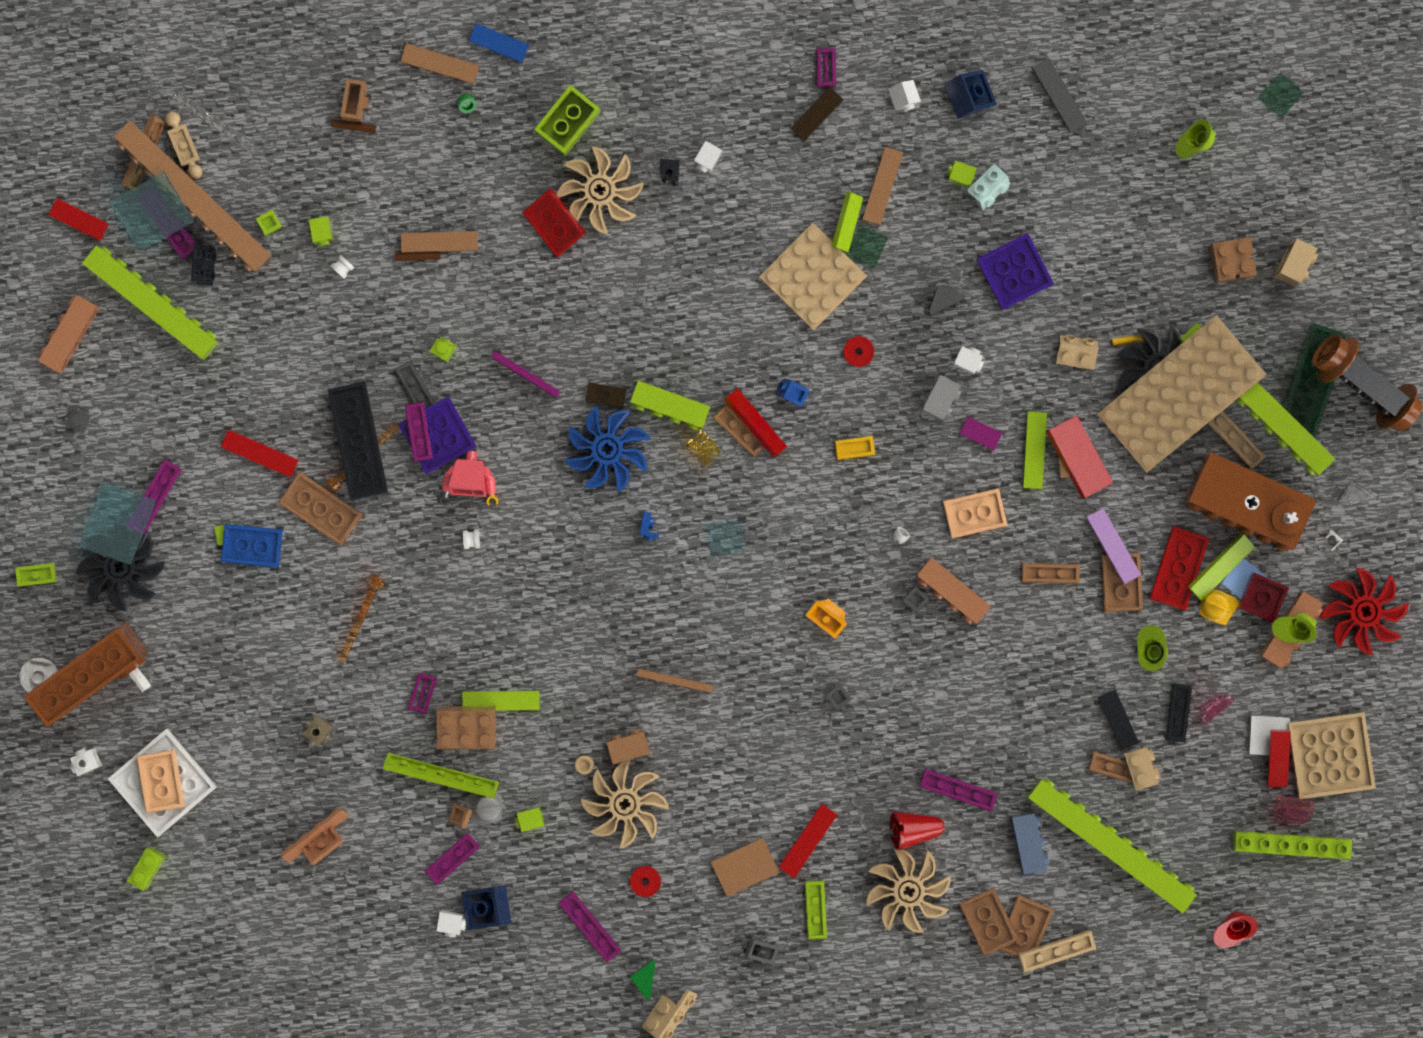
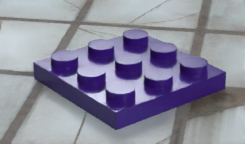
[976,233,1054,310]
[398,396,476,474]

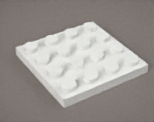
[108,728,217,838]

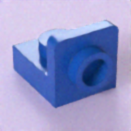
[776,378,810,407]
[640,512,659,541]

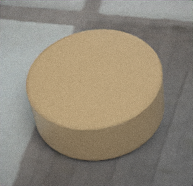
[575,755,594,775]

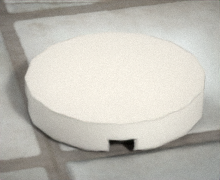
[20,658,57,692]

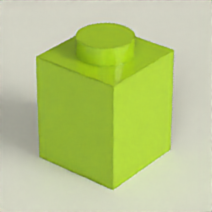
[946,161,977,188]
[309,216,334,247]
[515,806,545,832]

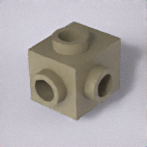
[303,715,334,746]

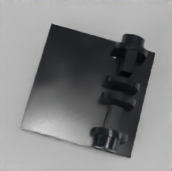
[191,243,217,286]

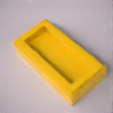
[835,436,875,460]

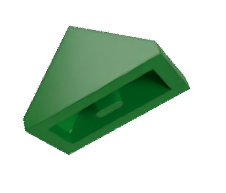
[630,959,656,1000]

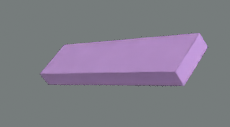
[1086,508,1141,585]

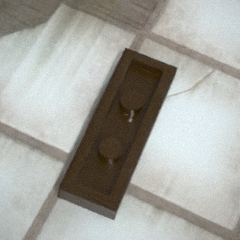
[790,87,844,142]

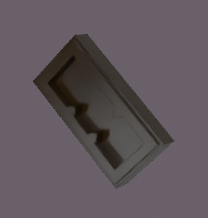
[586,382,627,408]

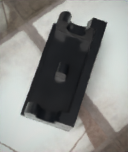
[660,158,680,186]

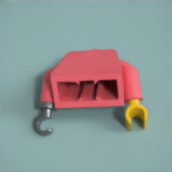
[439,451,498,506]

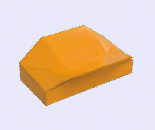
[805,599,847,639]

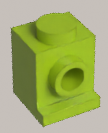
[429,337,457,363]

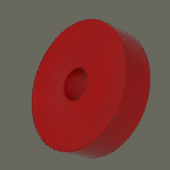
[843,336,874,367]
[630,866,661,897]

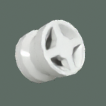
[330,255,355,279]
[463,530,480,549]

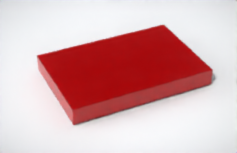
[522,188,586,257]

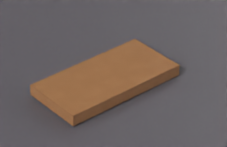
[278,471,363,546]

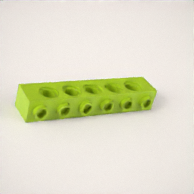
[1232,830,1352,859]

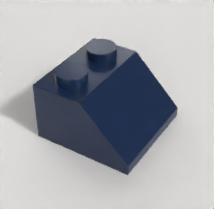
[944,70,997,119]
[461,885,511,930]

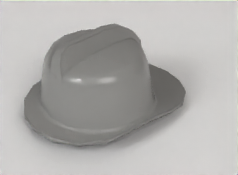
[465,793,503,824]

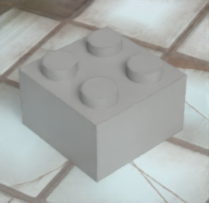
[920,375,962,422]

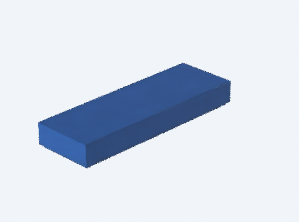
[469,23,529,63]

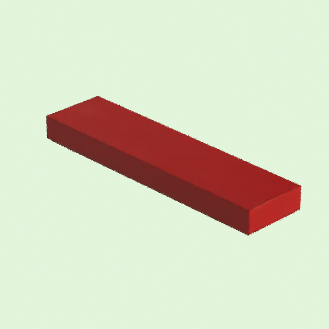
[724,388,787,458]
[221,430,299,478]
[778,804,837,878]

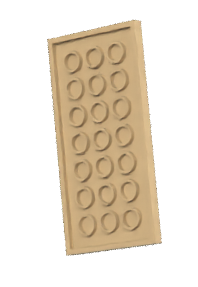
[1098,315,1267,473]

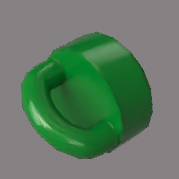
[456,94,477,113]

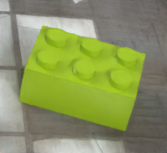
[534,85,601,157]

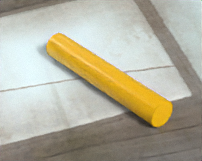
[1111,332,1157,346]

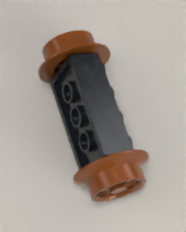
[1312,334,1423,431]

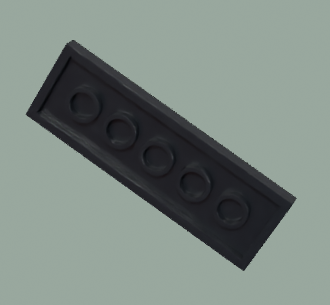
[328,381,389,501]

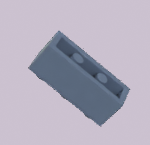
[1010,812,1049,875]

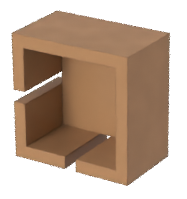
[1209,237,1257,283]

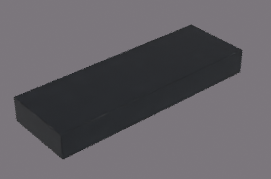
[1165,683,1192,743]
[1098,690,1139,750]

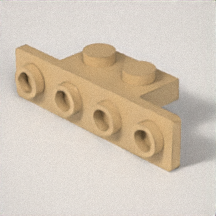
[642,989,697,1038]

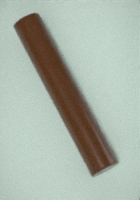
[331,119,377,133]
[395,252,441,261]

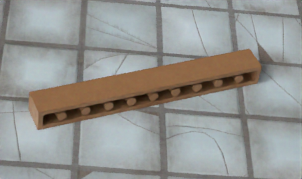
[114,120,272,272]

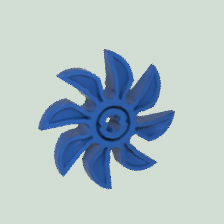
[565,406,651,492]

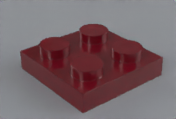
[1238,573,1289,623]

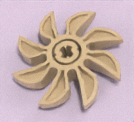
[557,147,644,234]
[581,760,669,849]
[866,848,951,933]

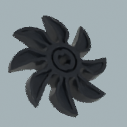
[1116,326,1181,390]
[76,524,165,612]

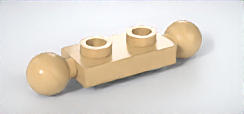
[165,112,202,180]

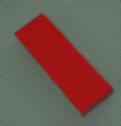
[48,198,109,241]
[1267,730,1291,787]

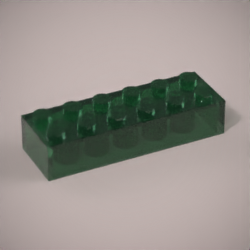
[1282,323,1350,438]

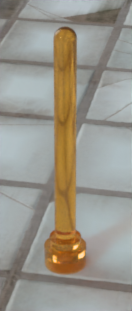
[326,423,399,492]
[339,575,386,662]

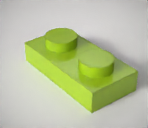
[15,563,57,587]

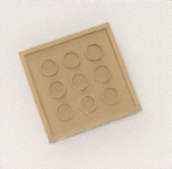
[759,223,867,331]
[1288,712,1376,799]

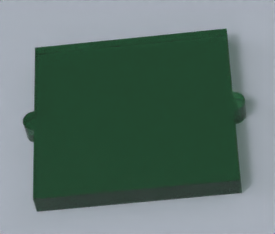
[1258,73,1304,118]
[846,225,888,268]

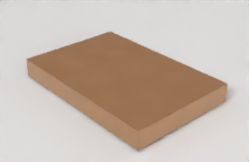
[1101,553,1143,612]
[711,837,779,897]
[959,888,1019,957]
[999,895,1054,957]

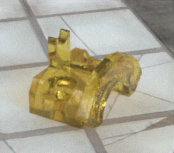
[684,430,722,467]

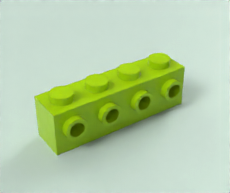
[630,380,710,431]

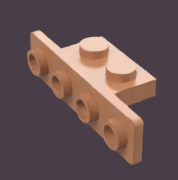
[280,808,349,865]

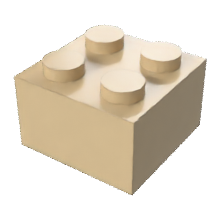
[1274,238,1318,287]

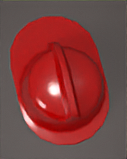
[1213,912,1258,948]

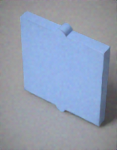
[1221,559,1266,599]

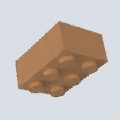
[437,706,497,749]

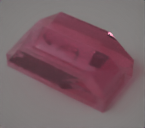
[1198,694,1235,724]
[1273,795,1315,824]

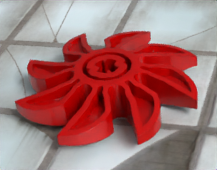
[1320,568,1409,655]

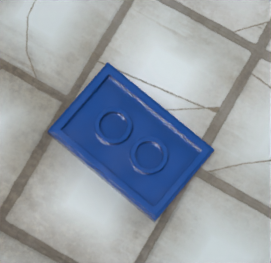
[221,524,283,568]

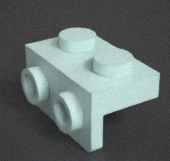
[968,164,1010,210]

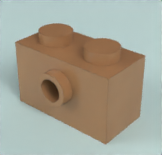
[340,79,369,123]

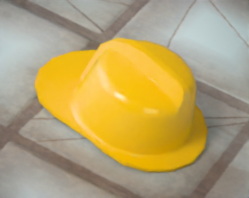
[1200,589,1239,625]

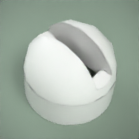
[893,527,910,544]

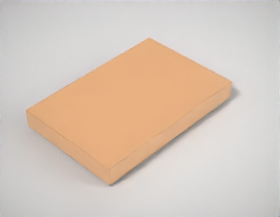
[942,488,1008,539]
[136,749,185,813]

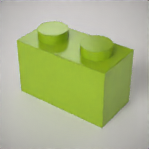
[127,846,167,891]

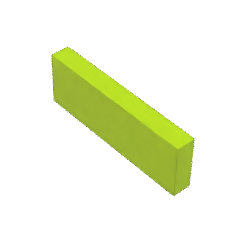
[831,191,863,252]
[805,880,827,940]

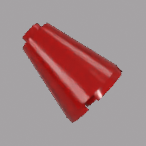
[889,811,945,850]

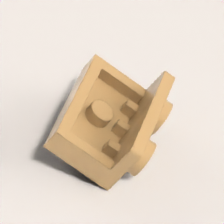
[1056,335,1099,370]
[1124,746,1161,791]

